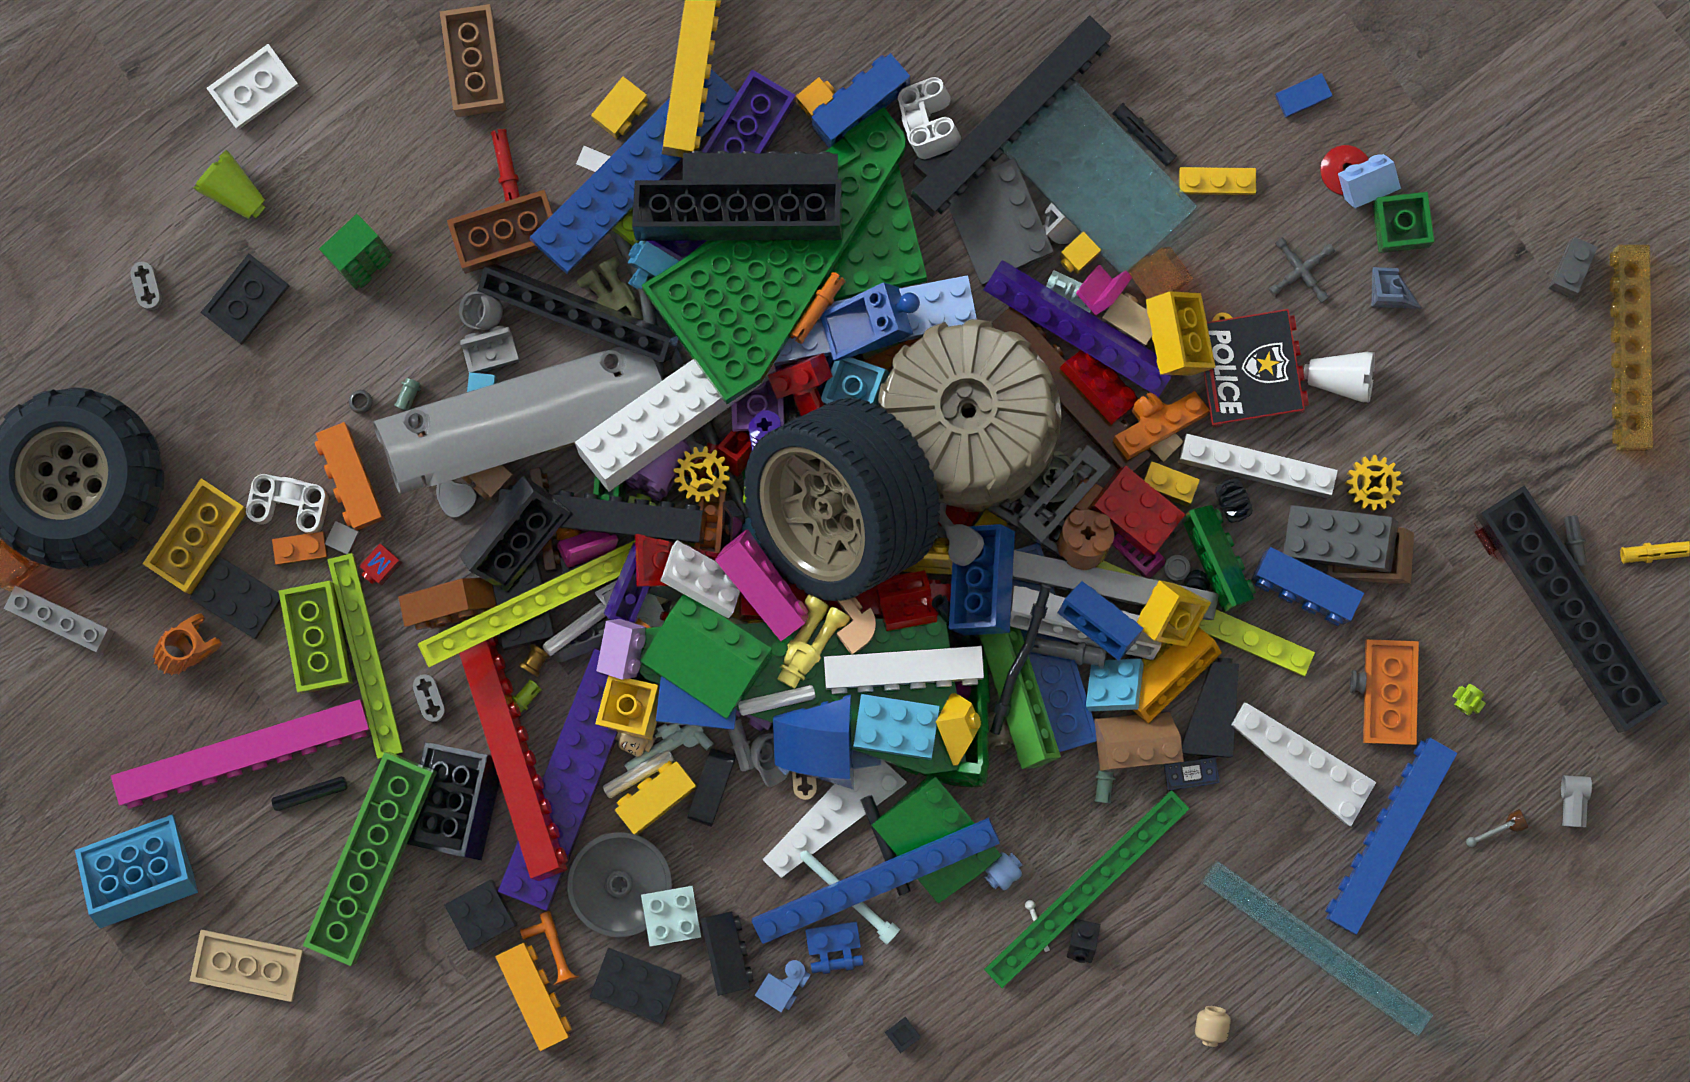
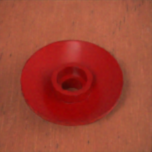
[1320,145,1369,195]

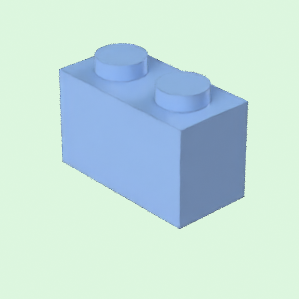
[1338,154,1401,208]

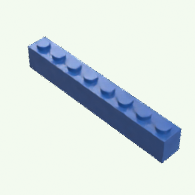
[1325,738,1457,935]

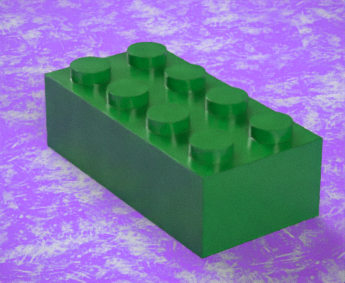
[319,214,392,290]

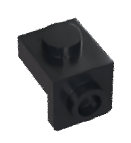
[1067,918,1101,963]

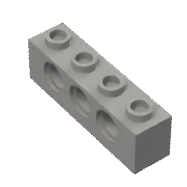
[4,585,114,654]

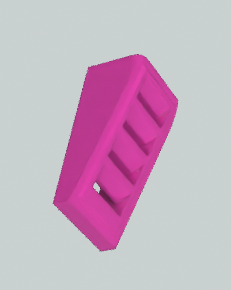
[1112,534,1166,579]

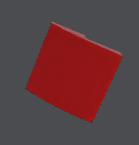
[875,570,937,631]

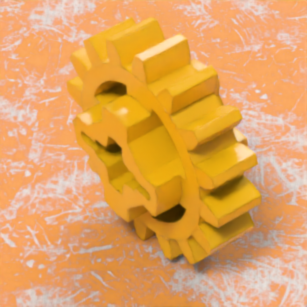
[674,446,730,503]
[1345,455,1403,511]

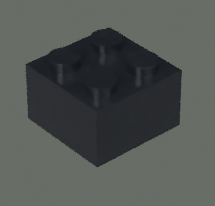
[444,879,517,951]

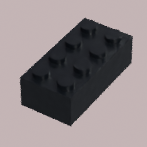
[492,555,556,650]

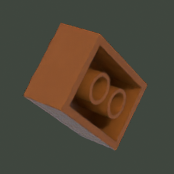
[398,578,496,630]

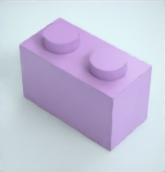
[596,619,646,680]

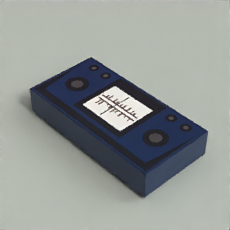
[1164,757,1220,791]

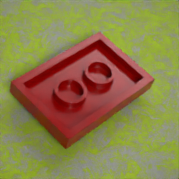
[1059,350,1138,425]

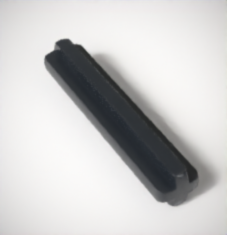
[271,776,347,811]

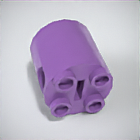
[625,439,692,501]

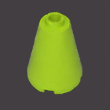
[193,150,266,219]

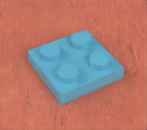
[1086,659,1144,711]

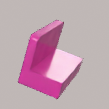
[1076,265,1133,315]
[557,531,618,568]

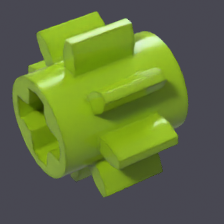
[1452,684,1486,716]

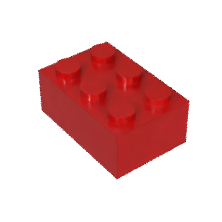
[1088,465,1186,557]

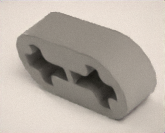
[130,262,162,310]
[413,674,446,722]

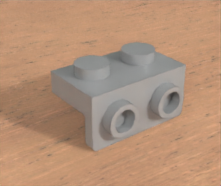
[460,326,520,373]

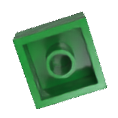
[1372,192,1434,253]

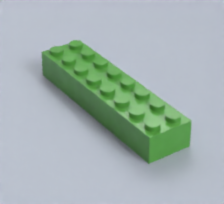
[303,752,437,966]

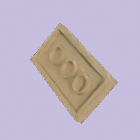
[190,930,304,1002]

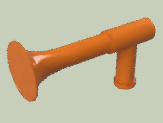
[520,911,579,985]

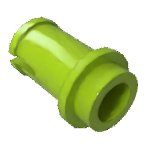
[512,679,542,713]

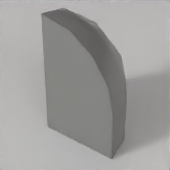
[1043,202,1082,244]

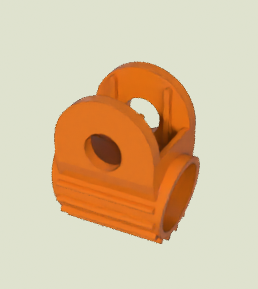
[153,613,222,676]

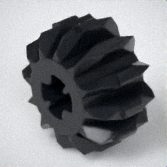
[1215,478,1253,523]

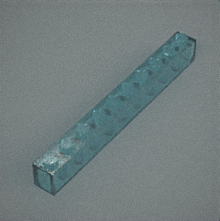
[1200,861,1433,1036]

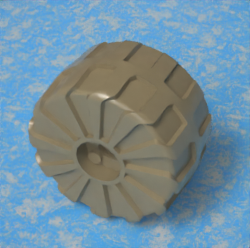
[878,319,1062,512]

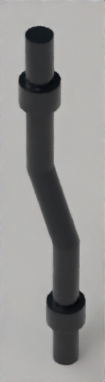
[990,585,1051,735]

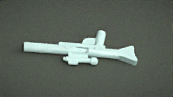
[624,723,714,771]

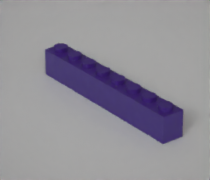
[983,260,1172,397]

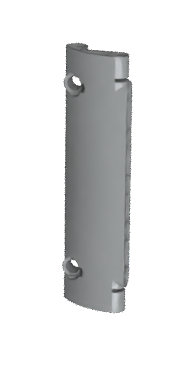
[373,346,662,494]

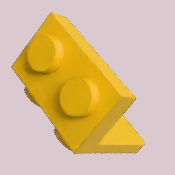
[903,538,953,574]

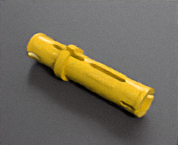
[1620,541,1690,564]

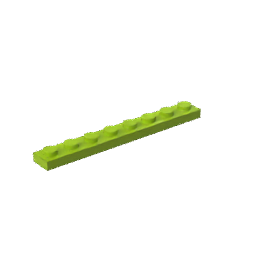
[327,553,404,759]

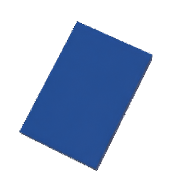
[656,676,737,730]

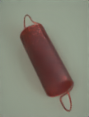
[1474,523,1498,559]

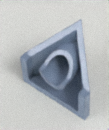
[1371,267,1422,309]

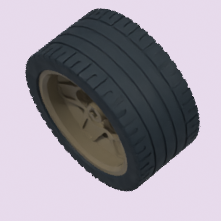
[744,398,940,601]

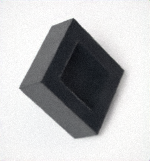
[885,1016,921,1054]

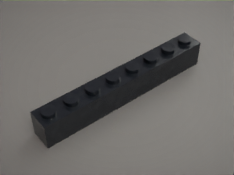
[477,264,679,363]
[498,485,707,544]

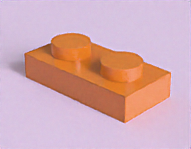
[272,531,328,565]

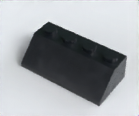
[459,476,571,592]

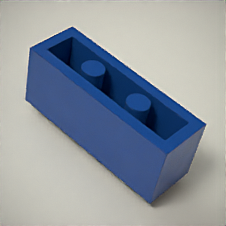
[1057,581,1144,661]

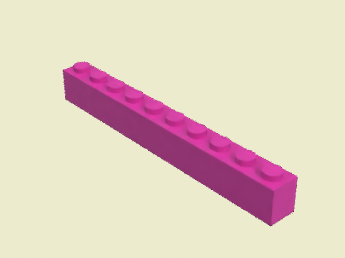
[111,699,370,809]

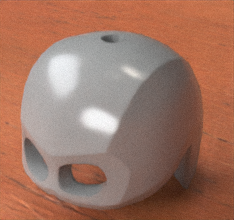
[459,291,503,330]

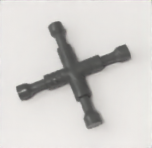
[1269,237,1335,303]

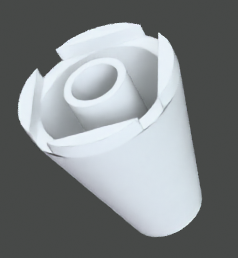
[1304,352,1375,403]

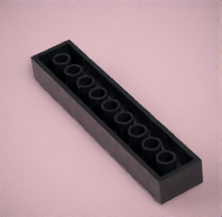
[1476,485,1669,733]

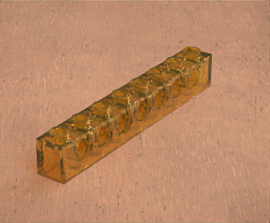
[1610,245,1653,451]

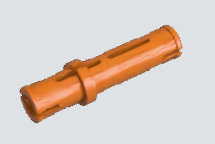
[790,272,846,344]

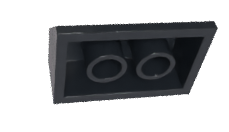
[700,911,754,996]

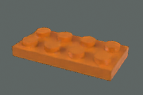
[1363,639,1419,745]

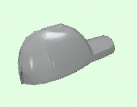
[750,733,789,787]

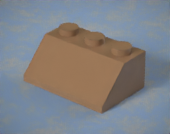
[1094,712,1183,771]

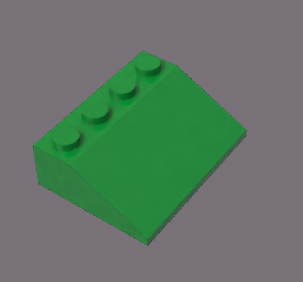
[1181,505,1256,613]
[640,594,772,720]
[872,774,1002,904]

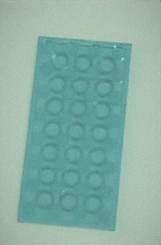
[1002,78,1197,274]

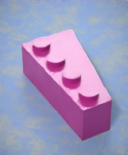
[715,529,809,641]

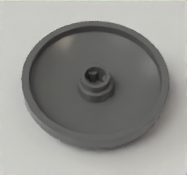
[567,832,672,937]

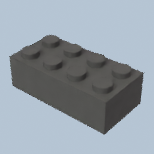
[1283,505,1399,573]

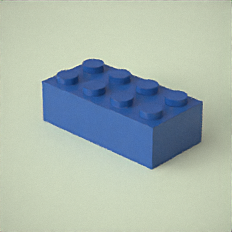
[812,53,910,148]
[949,524,1015,636]
[1251,547,1364,626]

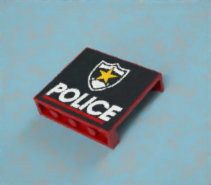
[1204,309,1309,428]

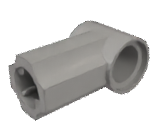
[1561,775,1592,827]

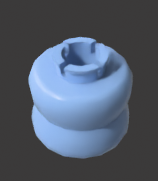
[984,852,1023,890]

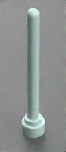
[800,851,900,945]

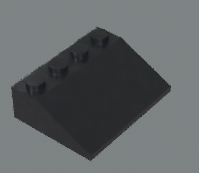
[407,742,500,861]

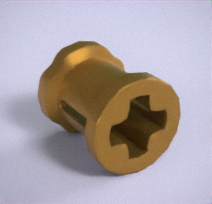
[519,644,551,677]

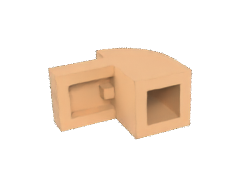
[837,597,876,655]

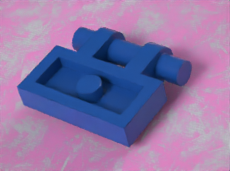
[805,921,863,974]

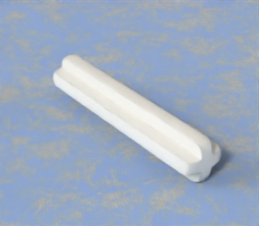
[543,603,606,656]
[738,685,815,716]
[603,750,674,798]

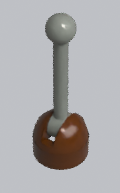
[1466,809,1528,847]

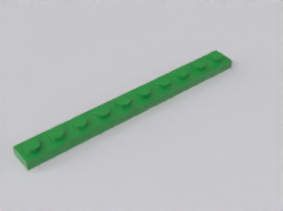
[984,790,1189,988]

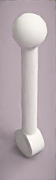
[1025,900,1050,952]

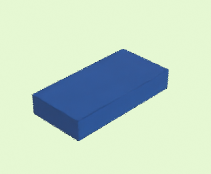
[1275,73,1333,118]

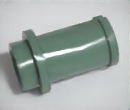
[394,377,421,411]
[1094,771,1116,803]

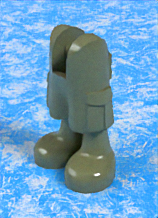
[576,256,644,321]

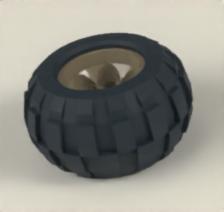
[0,387,165,570]

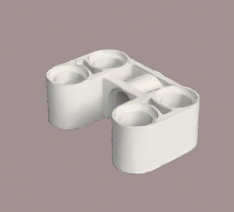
[898,77,961,159]
[246,474,329,534]

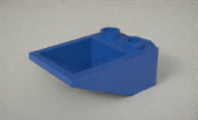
[820,282,920,361]

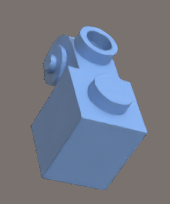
[755,960,811,1012]

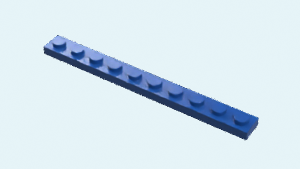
[752,818,1000,944]

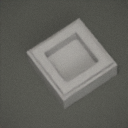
[325,521,360,554]

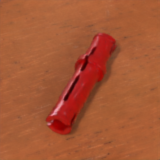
[491,129,520,202]

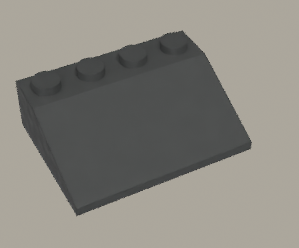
[949,159,1054,286]

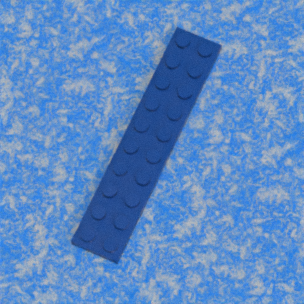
[530,69,737,274]

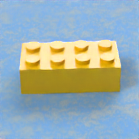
[143,478,246,595]

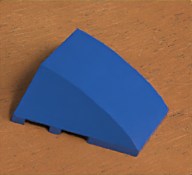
[773,695,854,790]

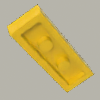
[1179,167,1256,195]

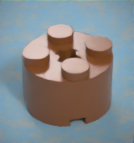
[1057,510,1114,570]

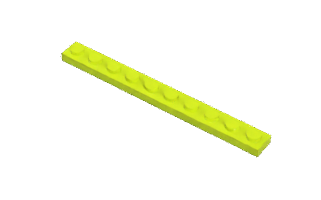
[418,541,635,667]
[1096,561,1315,677]

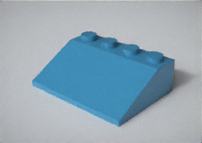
[75,814,198,929]

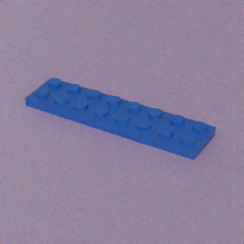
[1012,543,1097,752]

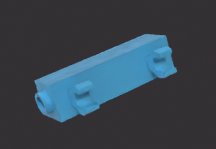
[628,241,679,289]

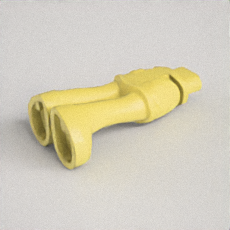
[777,595,851,689]

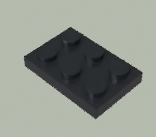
[200,253,290,345]
[190,555,281,639]
[590,948,681,1024]

